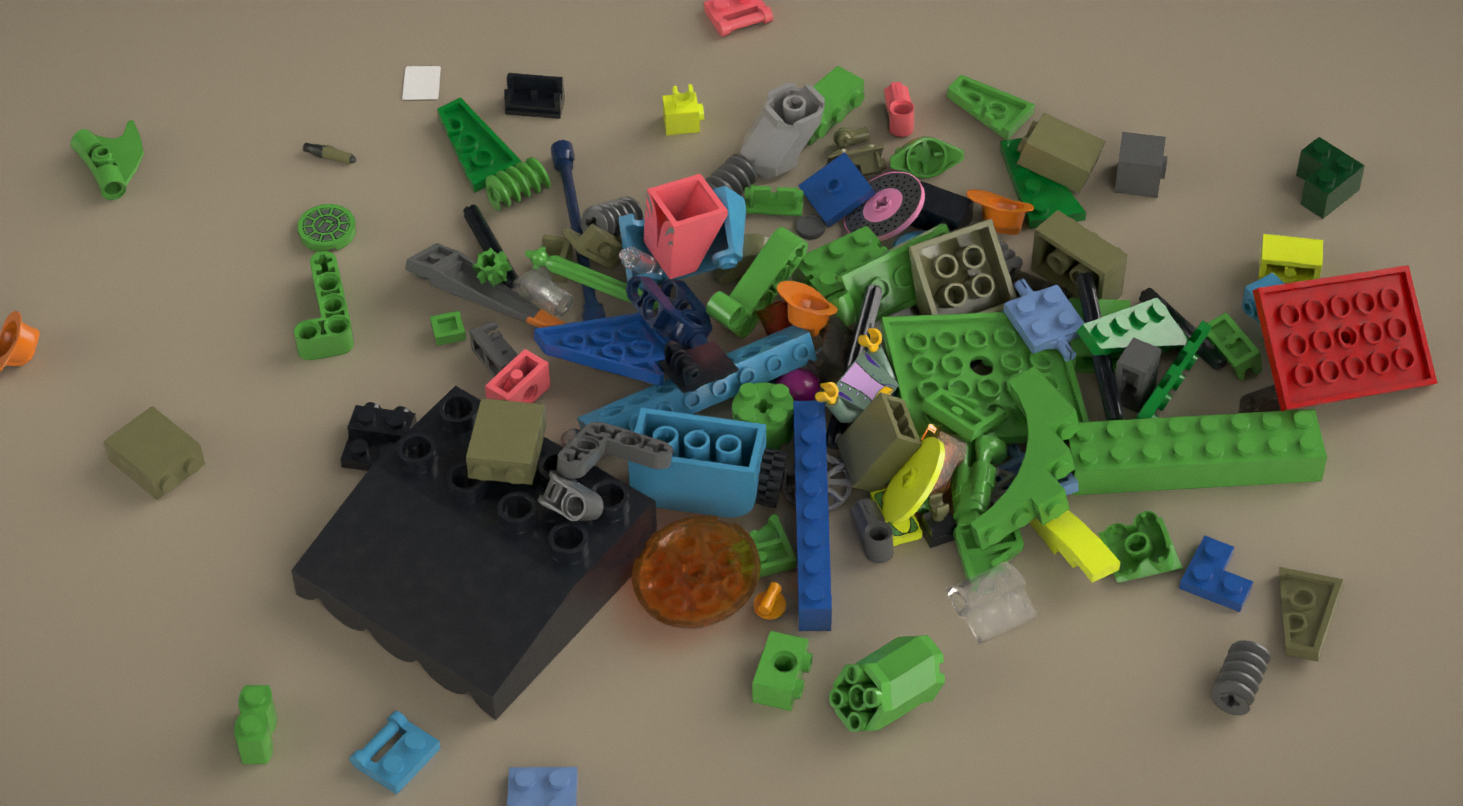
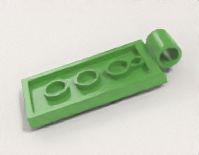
[826,224,949,328]

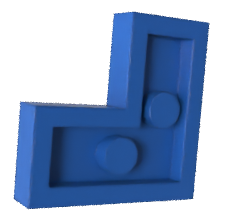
[1179,535,1253,612]

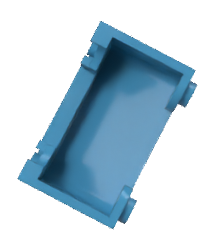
[618,186,746,291]

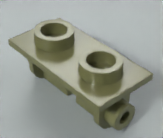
[825,144,886,176]

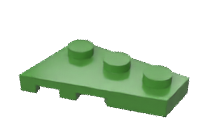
[946,75,1035,141]

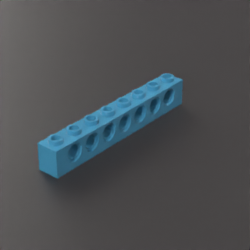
[577,325,818,432]

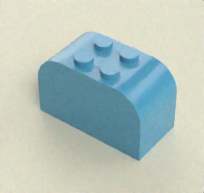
[628,408,766,518]

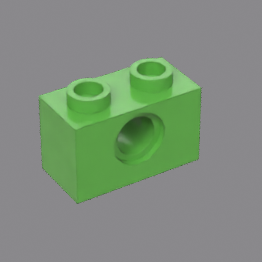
[752,631,813,711]

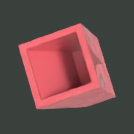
[643,174,728,279]

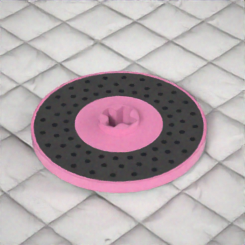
[843,172,925,241]

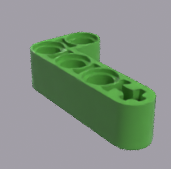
[706,227,808,339]
[294,251,354,360]

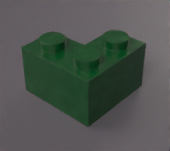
[1296,137,1365,219]

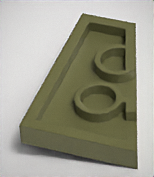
[1279,567,1343,662]

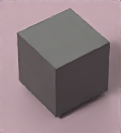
[1114,132,1168,198]

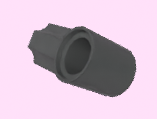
[850,498,894,563]

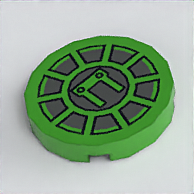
[298,204,356,252]

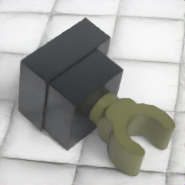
[918,492,957,548]

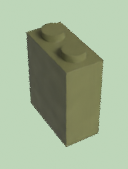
[1017,113,1106,193]
[836,392,922,492]
[466,398,547,485]
[104,406,205,500]

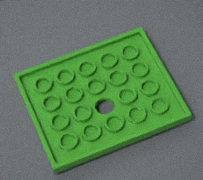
[880,312,1089,447]

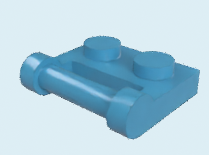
[349,711,441,795]

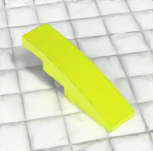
[1029,510,1120,583]

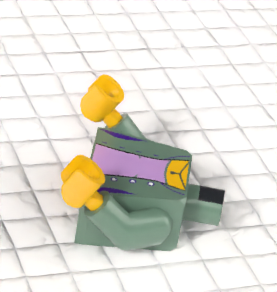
[815,328,899,424]

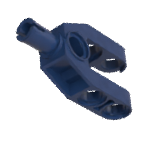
[626,276,713,349]

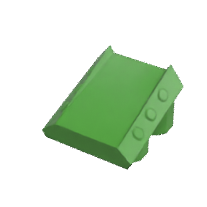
[1098,511,1183,583]

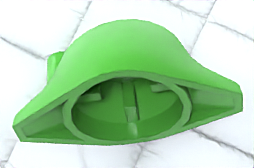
[890,136,964,179]

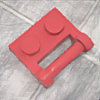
[704,0,773,37]

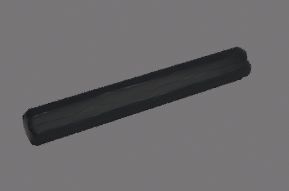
[463,204,520,289]
[1139,288,1227,371]

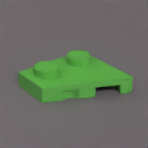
[920,389,1006,442]
[725,514,797,584]
[953,528,1024,588]

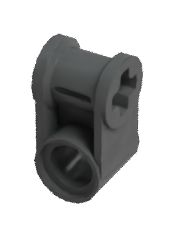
[538,470,604,521]

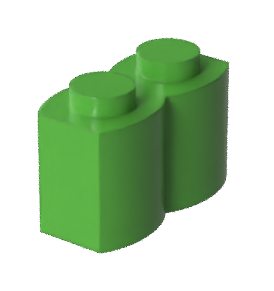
[234,685,277,764]

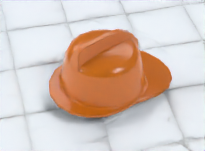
[966,189,1034,235]
[777,281,838,337]
[0,310,40,372]

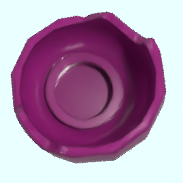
[775,368,821,401]

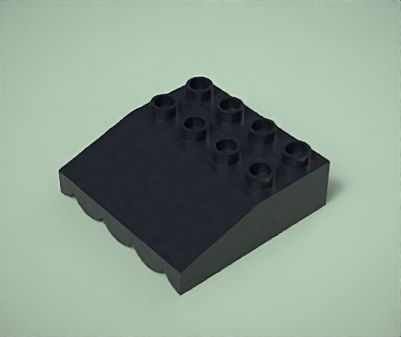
[291,386,658,720]

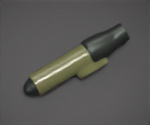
[303,143,357,164]

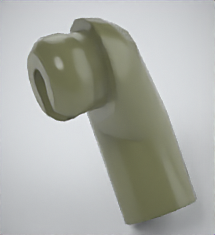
[833,127,870,148]

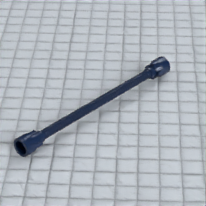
[550,140,606,321]

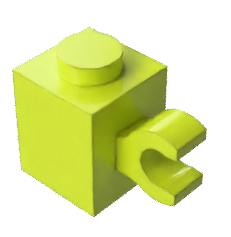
[662,84,705,136]

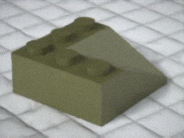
[908,219,1017,316]

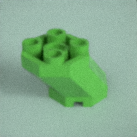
[829,635,945,732]

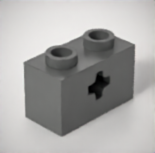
[1115,337,1161,413]

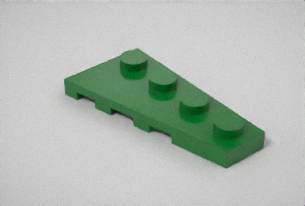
[437,97,522,193]
[1000,138,1086,229]
[1135,320,1213,419]

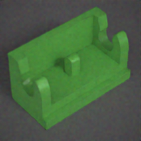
[1206,312,1262,381]

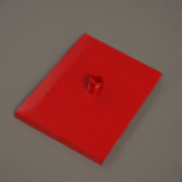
[1252,265,1438,412]

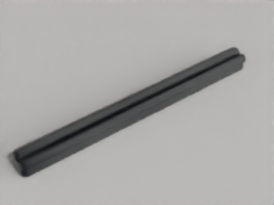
[1076,272,1124,421]
[826,285,883,450]

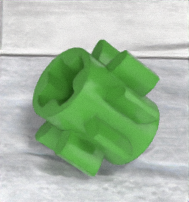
[472,248,512,287]

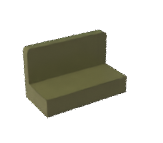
[562,224,624,270]

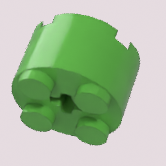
[732,383,794,450]

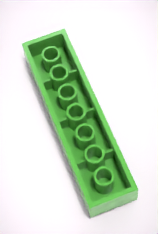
[1064,409,1327,495]

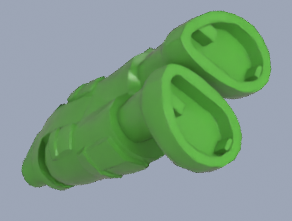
[950,435,1007,533]

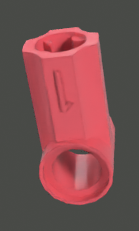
[884,82,914,137]

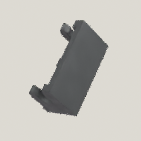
[469,322,518,377]

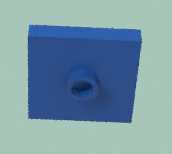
[798,152,876,227]

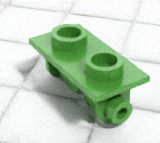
[745,185,804,216]

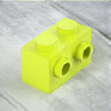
[1258,234,1323,283]

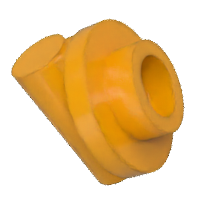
[754,582,786,620]

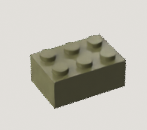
[1031,210,1128,300]

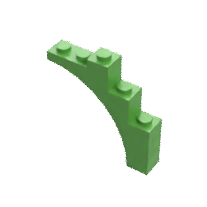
[970,366,1080,550]

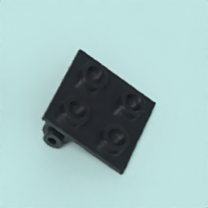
[658,340,739,393]

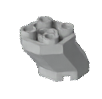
[740,82,825,179]

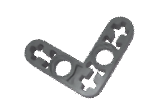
[556,422,673,479]

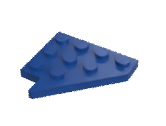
[534,312,669,386]

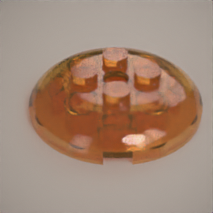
[632,515,761,629]

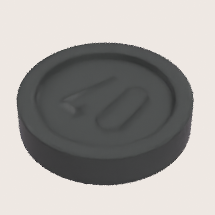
[796,215,825,240]

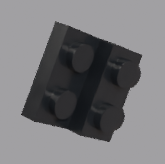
[340,402,417,471]

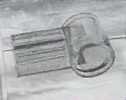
[513,266,573,317]

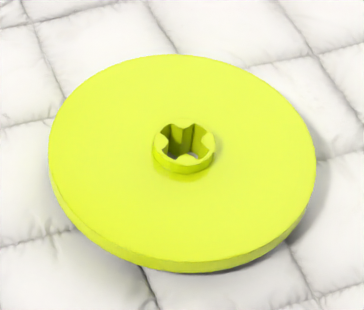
[882,437,945,525]

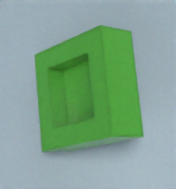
[430,311,466,346]

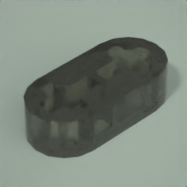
[1238,384,1289,413]

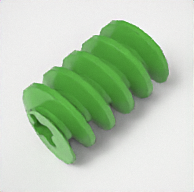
[485,157,551,211]

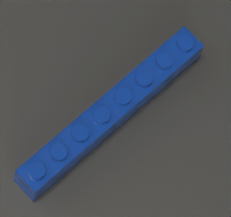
[793,401,832,631]

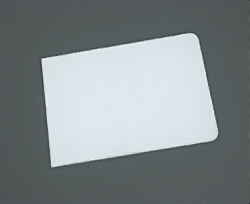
[402,66,441,100]

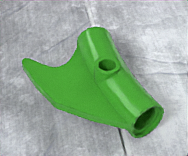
[70,120,144,200]

